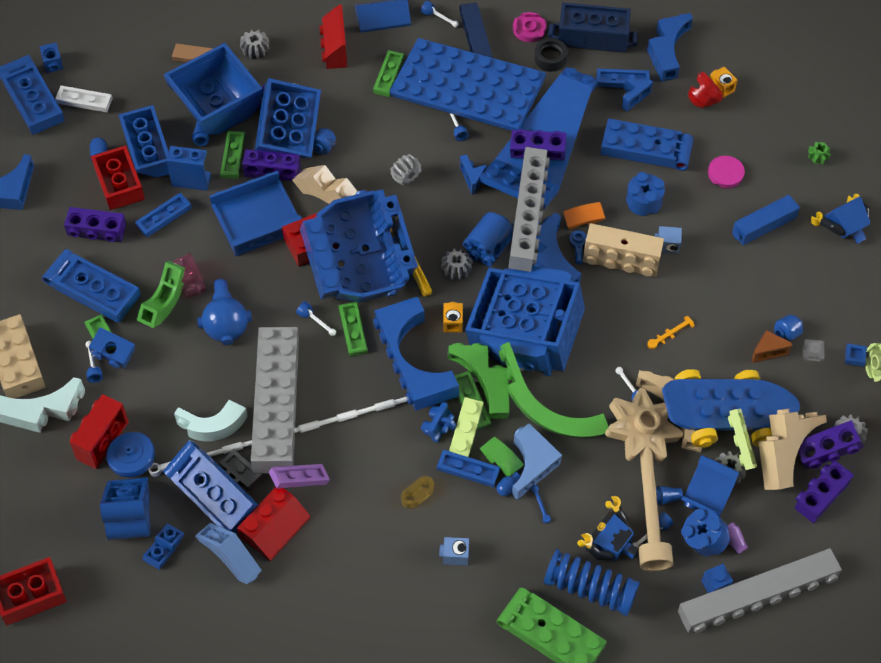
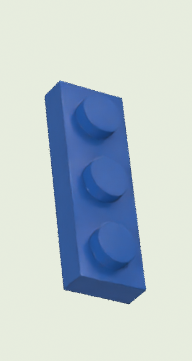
[596,68,650,88]
[135,193,192,237]
[437,450,500,488]

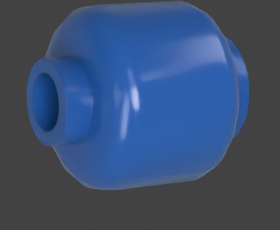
[774,314,803,342]

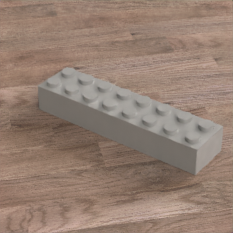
[251,327,299,473]

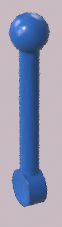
[531,485,551,524]

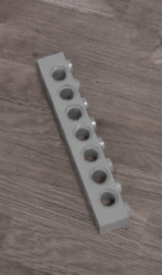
[508,147,550,272]

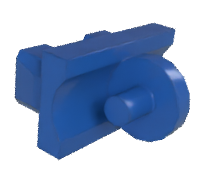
[421,402,456,443]

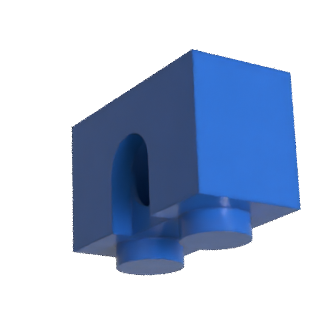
[89,327,135,369]

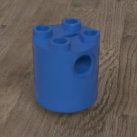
[463,212,514,267]

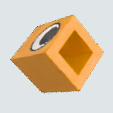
[710,67,738,98]
[443,302,463,333]

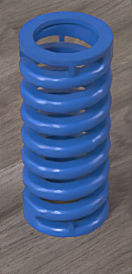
[544,549,640,617]

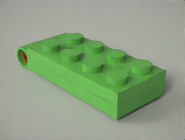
[496,587,607,663]

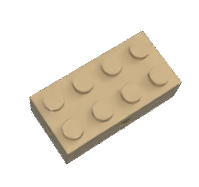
[583,223,664,277]
[0,314,46,399]

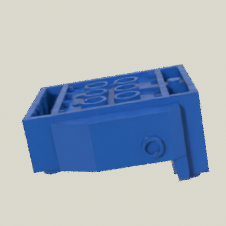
[300,189,418,303]
[465,266,585,376]

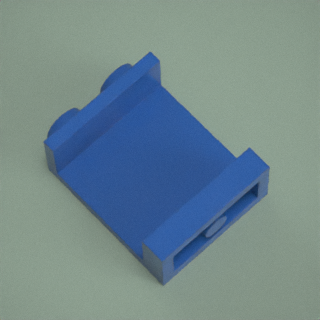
[166,146,211,191]
[681,455,740,517]

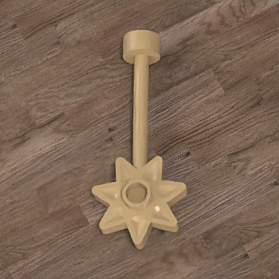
[605,388,683,571]

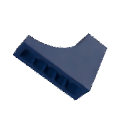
[0,154,34,210]

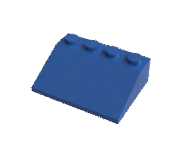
[255,78,321,158]

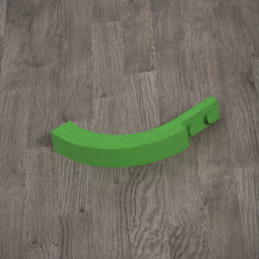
[498,342,609,438]

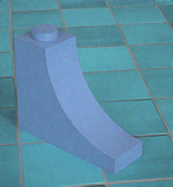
[512,424,562,500]
[195,523,262,584]

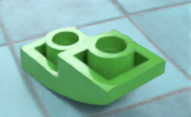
[480,437,524,476]

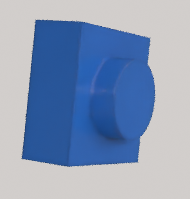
[845,343,867,367]

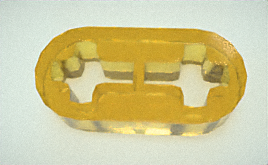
[401,476,434,509]

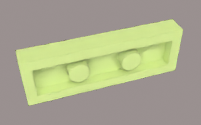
[449,397,484,457]
[728,409,757,470]

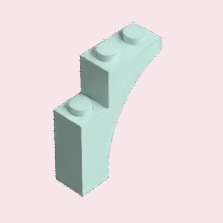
[0,377,85,433]

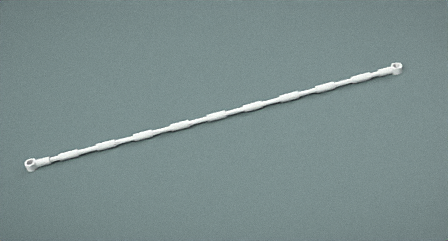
[148,368,534,477]

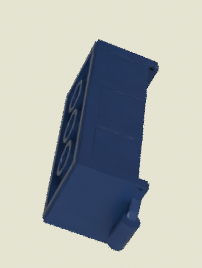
[548,2,638,52]

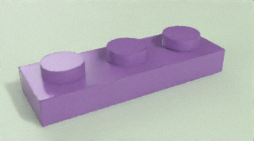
[269,464,330,488]

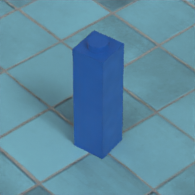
[732,195,800,245]

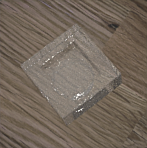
[803,339,824,361]

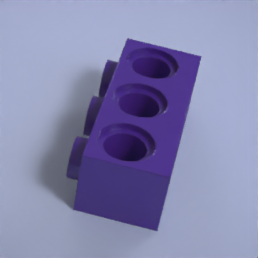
[510,129,567,161]
[243,149,301,182]
[64,207,126,242]
[798,420,864,469]
[794,460,854,524]

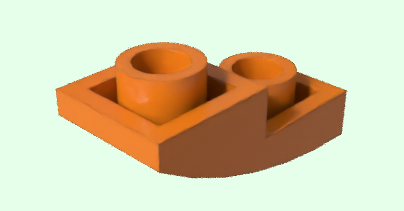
[563,202,606,230]

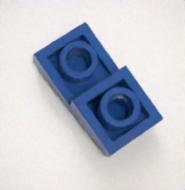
[143,523,184,570]

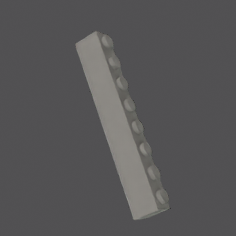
[678,548,842,634]

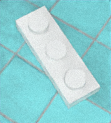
[55,86,112,113]

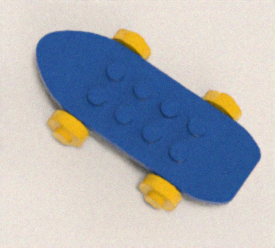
[662,369,800,448]

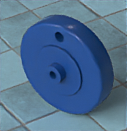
[106,432,156,478]

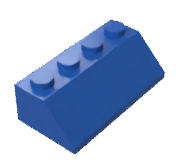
[119,105,169,178]

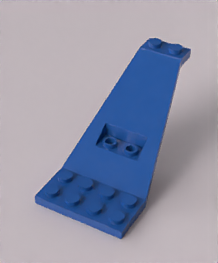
[479,67,599,210]

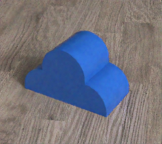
[100,477,150,540]

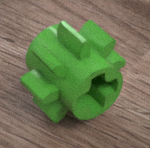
[808,142,831,164]

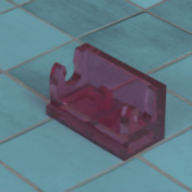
[173,253,206,299]

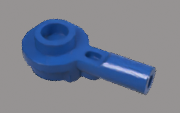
[569,230,587,264]

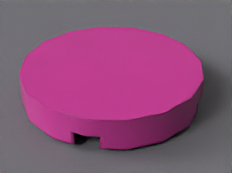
[513,12,547,42]
[708,156,745,188]

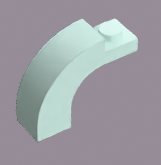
[174,400,247,442]

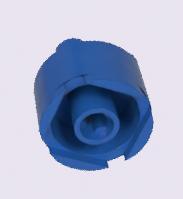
[626,172,665,216]
[681,509,730,557]

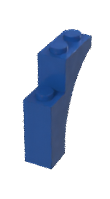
[647,13,693,82]
[534,212,581,283]

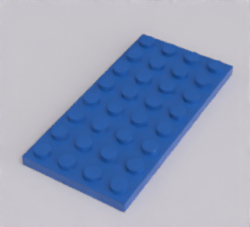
[389,38,546,131]

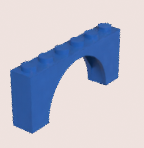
[373,297,459,411]

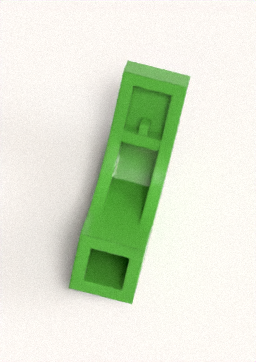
[137,261,185,328]

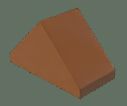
[751,330,792,363]

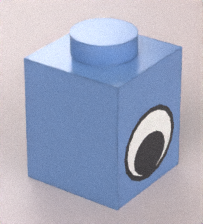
[654,226,682,254]
[439,537,469,566]

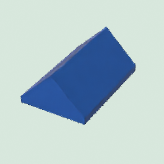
[355,0,411,33]

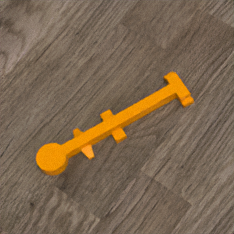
[647,316,695,349]

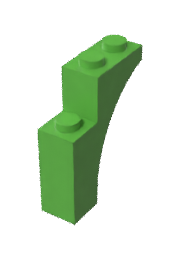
[448,343,509,419]

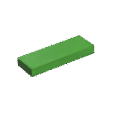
[373,50,405,97]
[220,131,246,179]
[338,302,368,357]
[455,371,491,430]

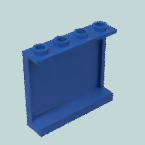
[210,171,302,256]

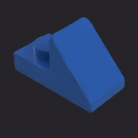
[622,79,653,112]
[460,154,487,195]

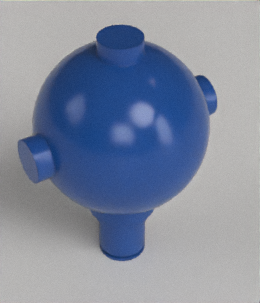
[197,279,252,345]

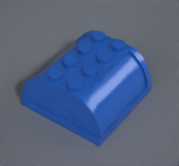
[164,43,263,134]

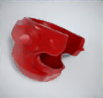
[688,72,723,109]

